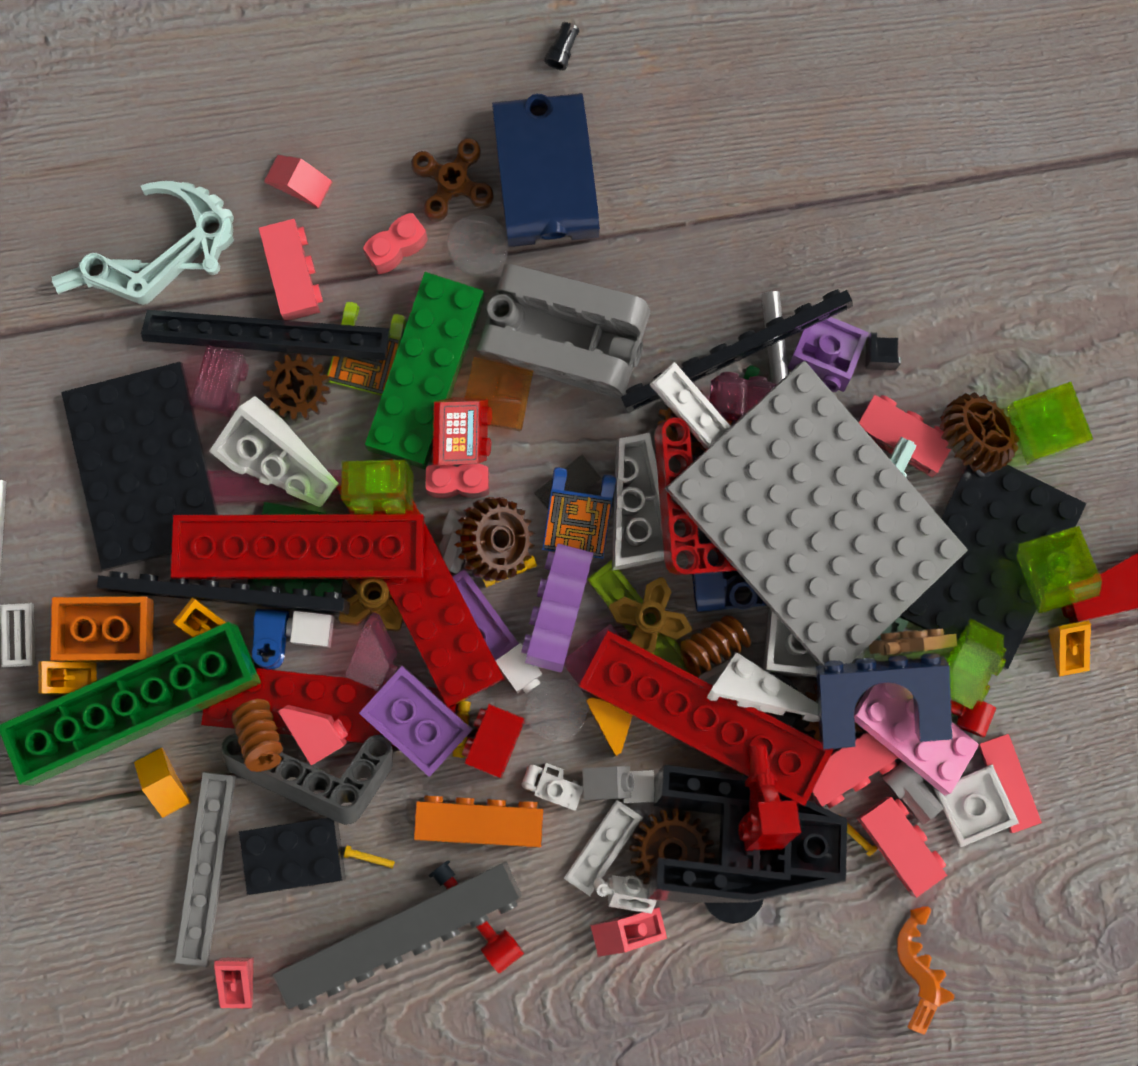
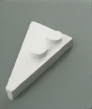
[707,652,819,722]

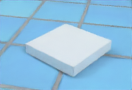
[934,764,1019,848]

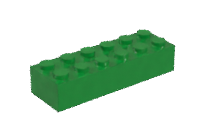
[365,272,485,470]

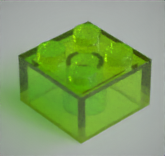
[1005,382,1093,465]
[341,460,414,514]
[1017,526,1102,614]
[946,618,1006,709]

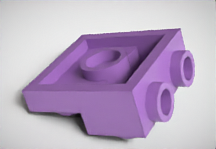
[788,317,869,392]

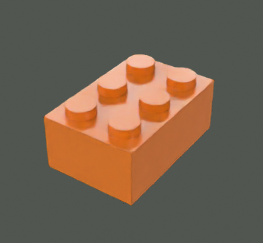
[50,597,154,663]

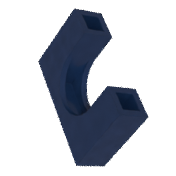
[816,653,952,749]

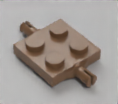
[869,628,957,656]

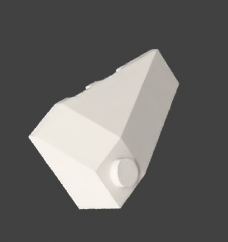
[209,396,339,507]

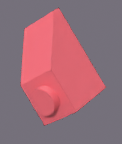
[278,705,348,766]
[591,907,667,957]

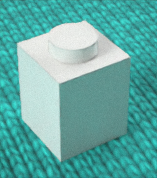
[286,611,335,648]
[496,643,543,694]

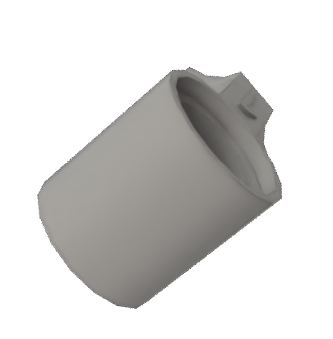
[439,509,466,574]
[881,761,943,825]

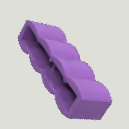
[521,544,594,673]

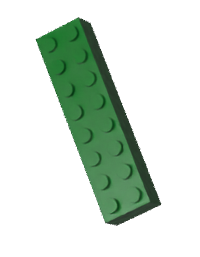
[0,622,261,786]

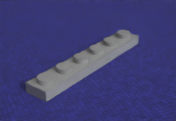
[175,772,236,967]

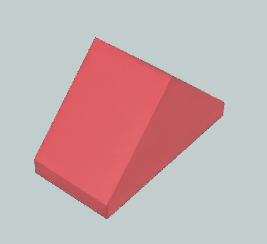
[264,155,332,208]
[214,958,254,1008]

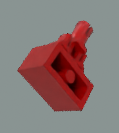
[739,745,801,851]

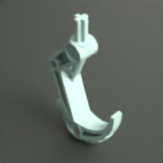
[52,181,234,305]

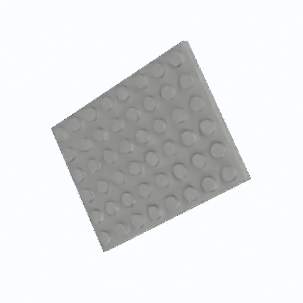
[665,361,968,666]

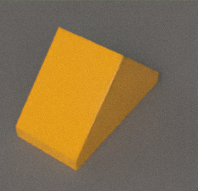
[173,597,226,637]
[1048,620,1091,677]
[38,661,97,696]
[586,697,632,756]
[134,747,191,818]

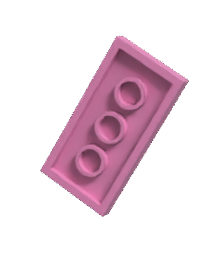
[854,683,979,796]

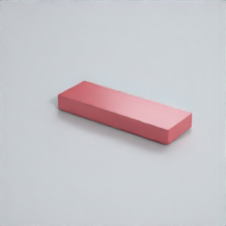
[978,734,1042,834]

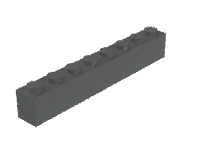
[272,861,523,1011]

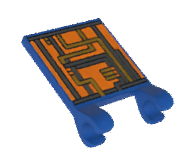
[542,467,616,559]

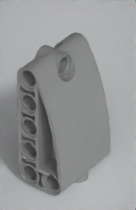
[477,264,651,399]

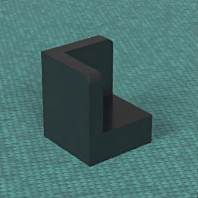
[865,332,901,370]

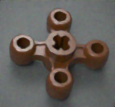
[411,138,494,222]

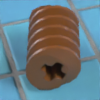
[680,615,751,678]
[232,699,283,772]

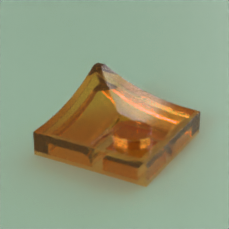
[464,357,534,432]

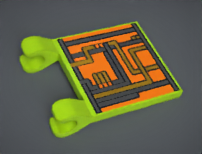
[328,302,407,396]

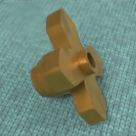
[609,577,692,653]
[339,578,403,632]

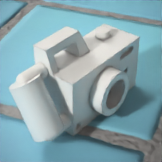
[521,763,583,811]
[593,875,657,914]

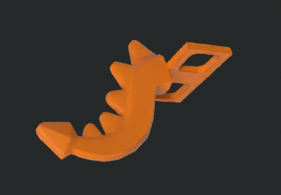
[897,906,955,1035]

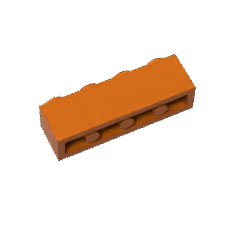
[414,795,544,847]

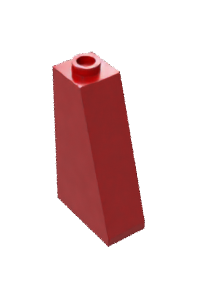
[1061,552,1138,624]

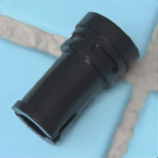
[544,22,580,70]

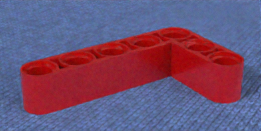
[654,418,737,575]

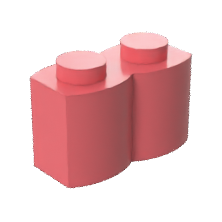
[363,213,428,274]
[426,463,489,499]

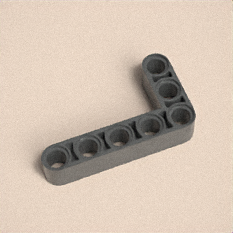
[221,734,393,825]

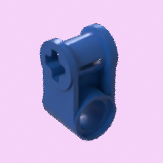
[252,609,290,670]

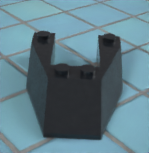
[648,765,847,903]

